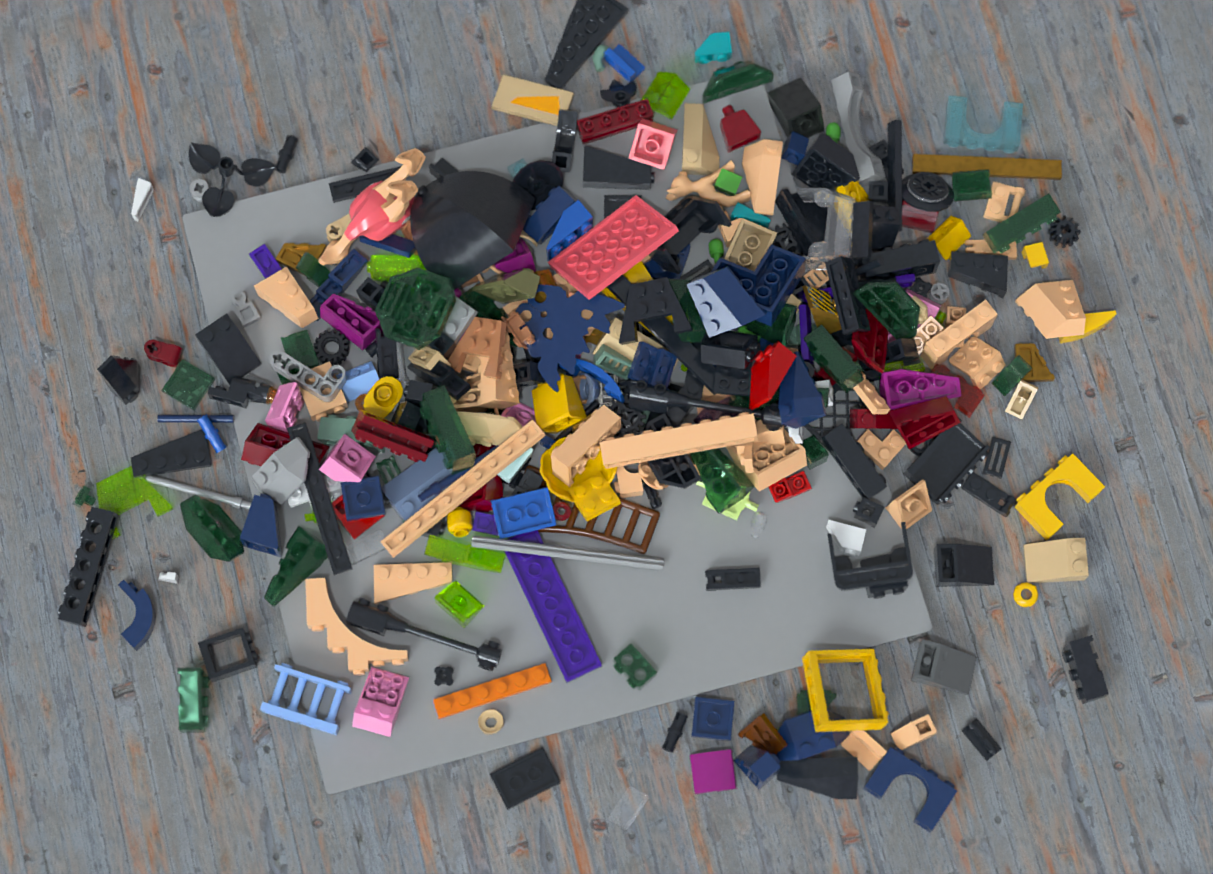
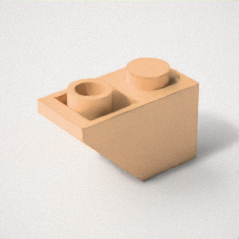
[891,714,937,750]

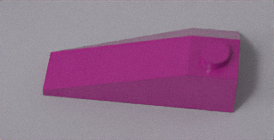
[879,369,961,410]

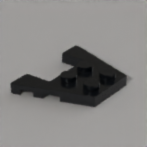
[619,277,693,345]

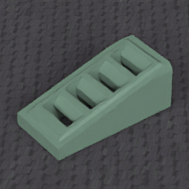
[593,344,632,380]

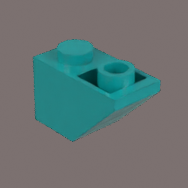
[694,32,732,64]

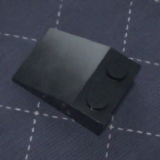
[195,313,261,385]

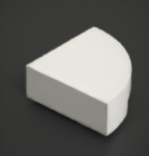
[158,572,179,584]

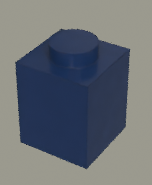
[781,132,809,165]

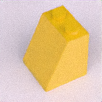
[531,374,587,434]

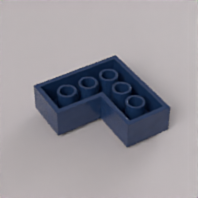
[710,245,806,326]

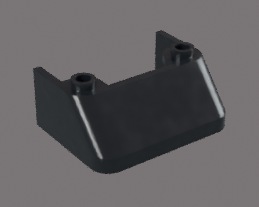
[649,196,732,274]
[827,522,913,591]

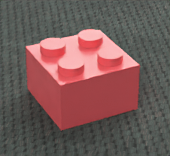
[629,118,677,170]

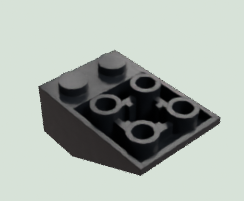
[391,401,455,454]
[934,544,994,587]

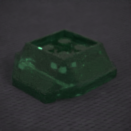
[375,268,456,350]

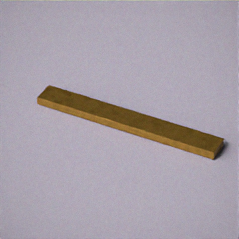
[912,154,1062,180]

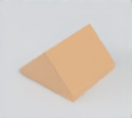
[885,480,932,529]

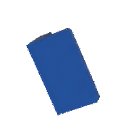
[604,44,645,83]

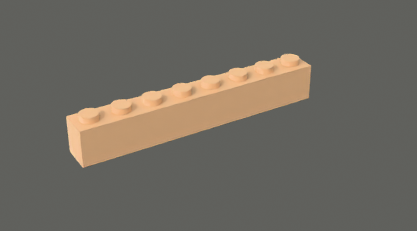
[600,412,759,469]

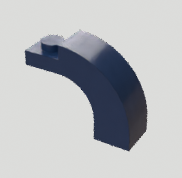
[118,580,155,651]

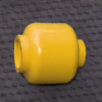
[447,507,473,537]

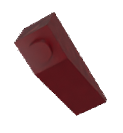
[850,409,898,429]

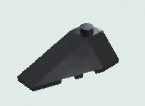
[777,757,858,800]

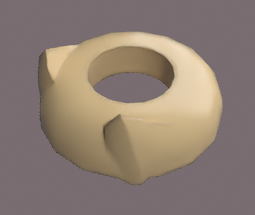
[478,709,504,735]

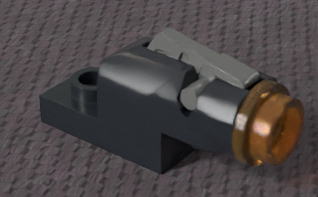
[207,375,278,409]

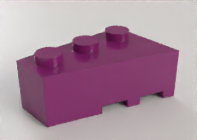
[320,294,389,350]

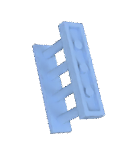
[260,663,352,735]

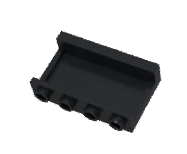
[775,184,852,261]
[903,417,990,505]

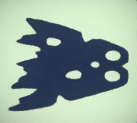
[515,284,625,392]

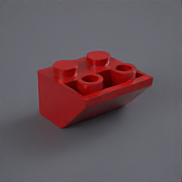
[332,495,385,540]

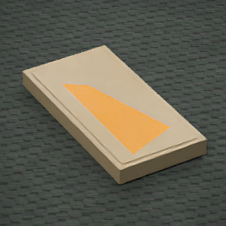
[492,75,574,126]

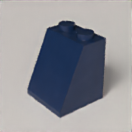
[240,494,282,557]

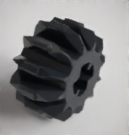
[1048,215,1081,248]

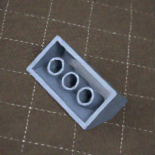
[381,443,462,521]

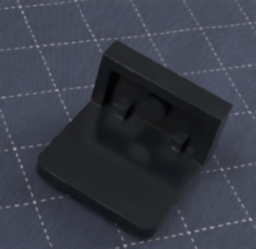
[714,360,755,396]
[860,554,909,599]

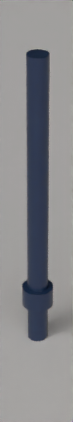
[417,445,499,502]

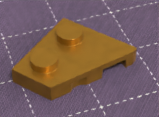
[275,243,327,278]
[1014,343,1055,383]

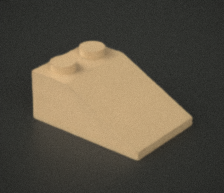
[1023,538,1089,583]

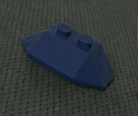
[775,709,850,761]

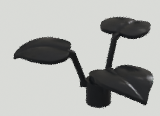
[188,143,275,217]

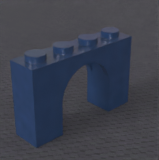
[863,747,957,833]

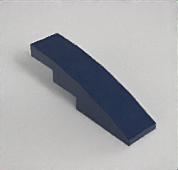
[310,249,368,321]

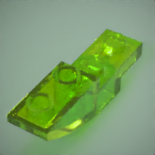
[424,535,506,573]

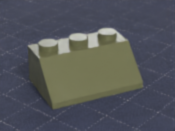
[472,268,540,304]

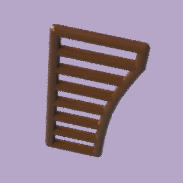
[523,465,660,554]

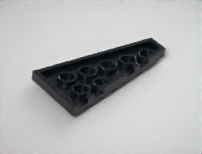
[545,0,628,90]

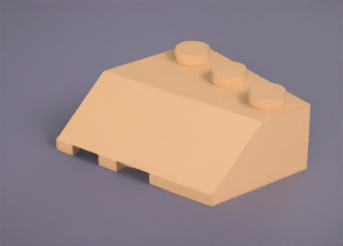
[1015,280,1086,339]
[726,430,807,491]

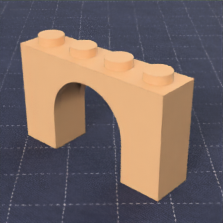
[920,300,998,370]

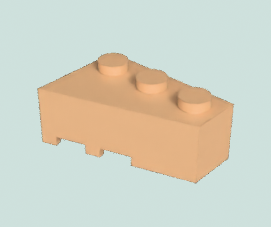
[254,267,318,328]

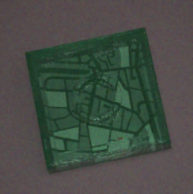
[161,359,215,411]

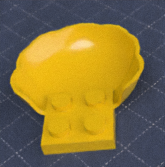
[540,437,621,521]

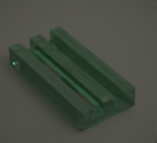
[375,456,401,484]

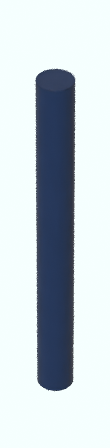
[157,415,234,423]

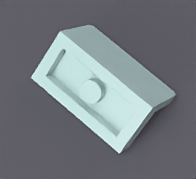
[497,448,534,484]

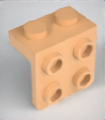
[949,337,1006,391]

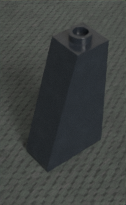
[583,146,655,190]

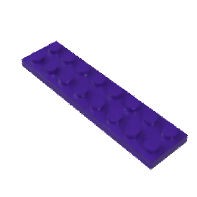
[504,530,602,683]

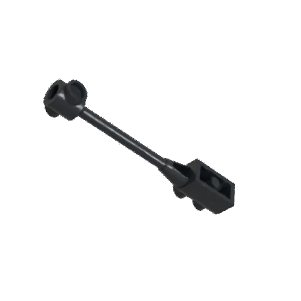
[629,380,783,431]
[346,598,502,671]

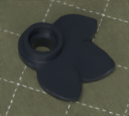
[600,80,637,108]

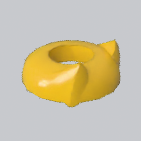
[1013,582,1038,608]

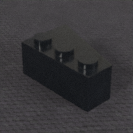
[948,252,1008,298]
[1062,635,1108,704]

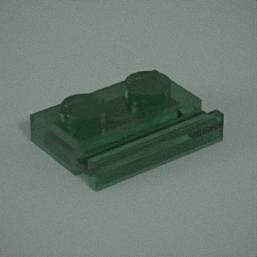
[280,330,319,374]

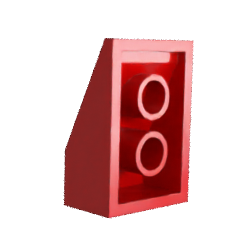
[749,342,796,410]

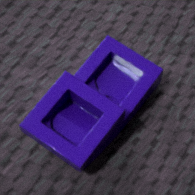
[472,511,511,538]

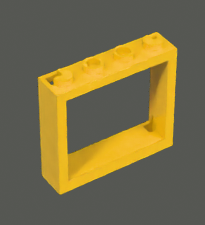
[802,649,889,732]

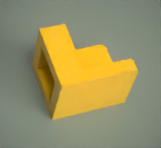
[1021,242,1049,269]

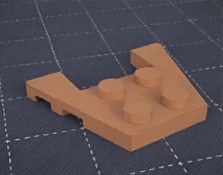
[448,317,506,380]

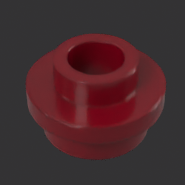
[552,501,571,521]

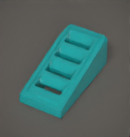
[730,203,771,229]

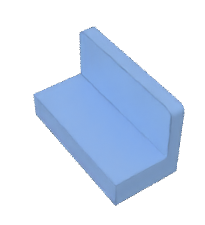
[336,361,379,402]

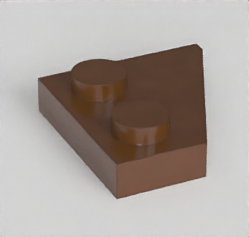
[738,713,788,755]

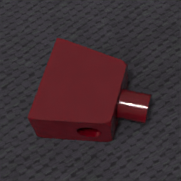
[720,105,761,153]

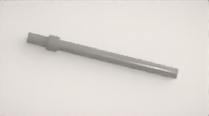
[146,475,252,509]

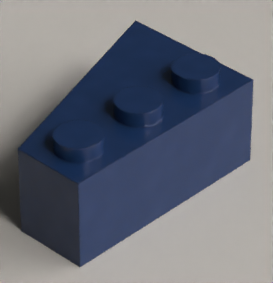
[523,186,577,245]
[733,745,781,790]

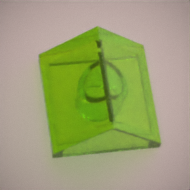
[640,71,690,120]
[434,581,484,628]

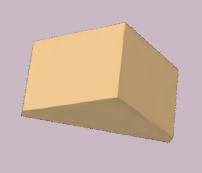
[1005,380,1038,419]

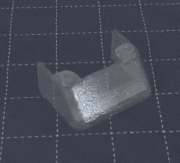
[796,188,856,270]

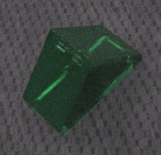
[800,435,829,470]

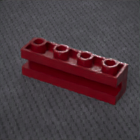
[577,98,654,145]
[351,410,434,462]

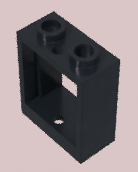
[701,331,760,369]
[198,628,258,683]

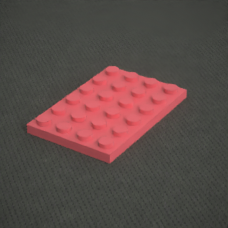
[548,195,679,300]

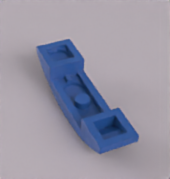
[558,358,625,404]

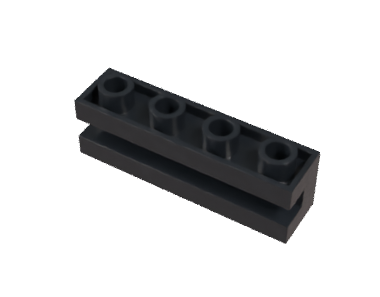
[821,423,887,500]

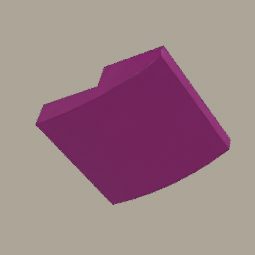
[690,749,737,795]

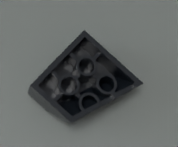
[791,133,860,194]

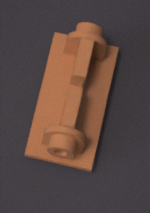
[501,311,535,349]

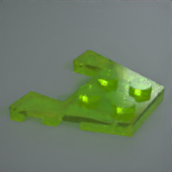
[96,466,173,540]

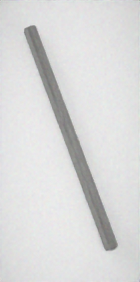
[471,536,664,570]

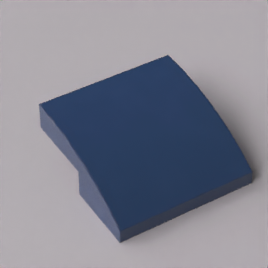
[627,341,677,388]

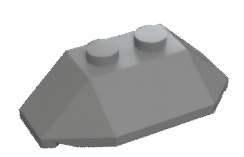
[252,437,310,504]

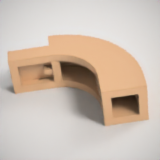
[736,420,785,473]

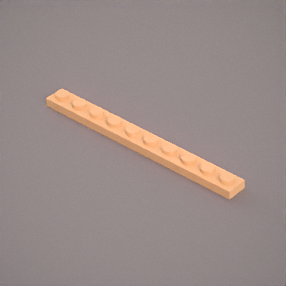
[381,419,546,558]

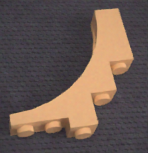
[305,578,408,676]

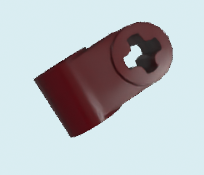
[144,339,183,368]

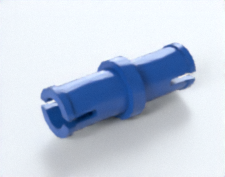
[197,414,227,453]

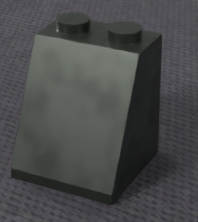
[768,77,825,138]

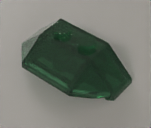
[702,61,774,104]
[853,282,920,340]
[180,495,244,562]

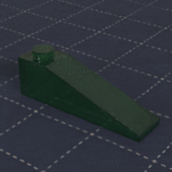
[264,526,328,607]

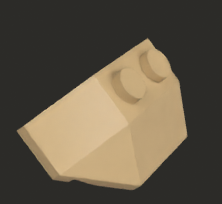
[448,411,523,447]

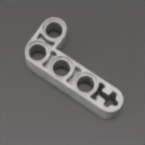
[269,350,347,402]

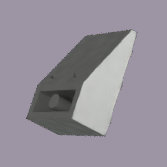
[911,639,977,695]

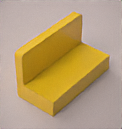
[927,216,971,260]

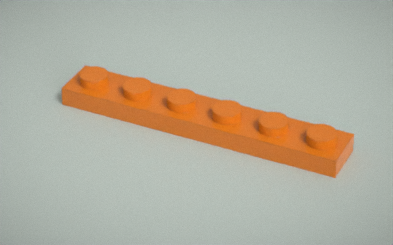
[433,663,552,719]

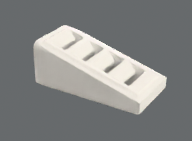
[131,178,154,222]

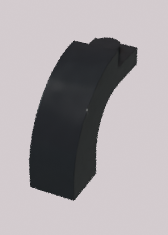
[552,109,578,172]

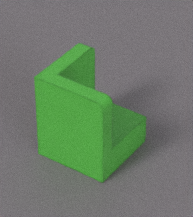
[714,169,742,196]

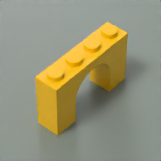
[1015,454,1105,541]

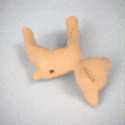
[666,160,751,208]

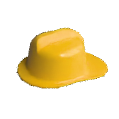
[363,376,403,418]

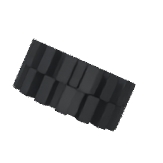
[314,329,349,366]

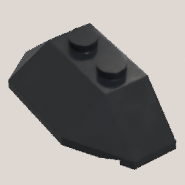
[646,413,702,489]

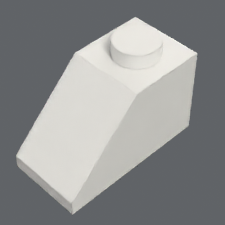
[826,520,866,557]

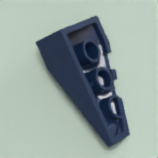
[779,351,826,429]

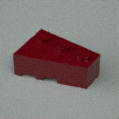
[889,396,961,450]

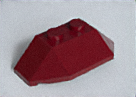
[852,305,890,373]

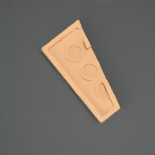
[374,562,452,604]

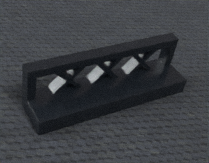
[825,256,871,335]

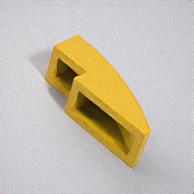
[1059,311,1116,343]

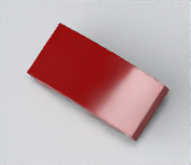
[768,471,812,503]

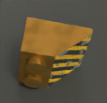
[802,285,841,337]

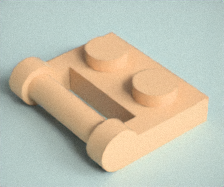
[983,181,1026,226]

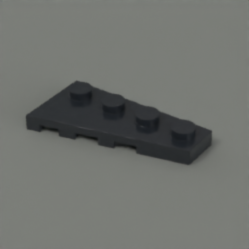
[131,429,211,478]

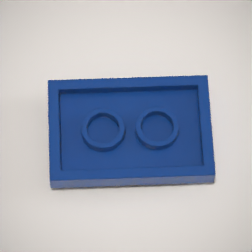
[490,487,556,539]

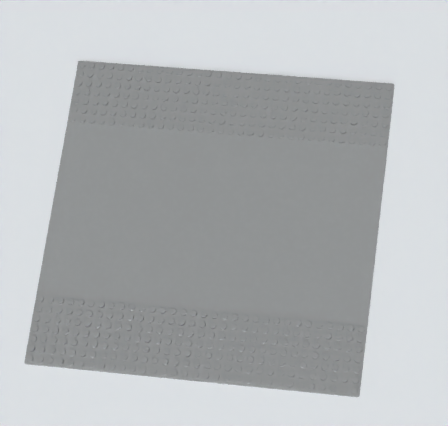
[183,69,932,795]

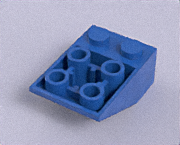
[546,200,593,261]

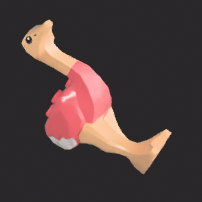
[318,148,426,266]

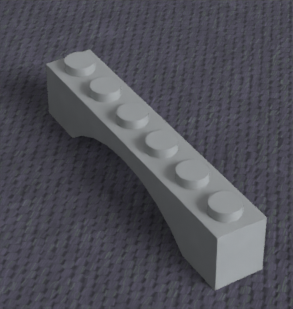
[831,72,885,185]

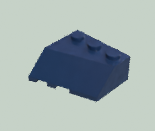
[687,266,767,337]

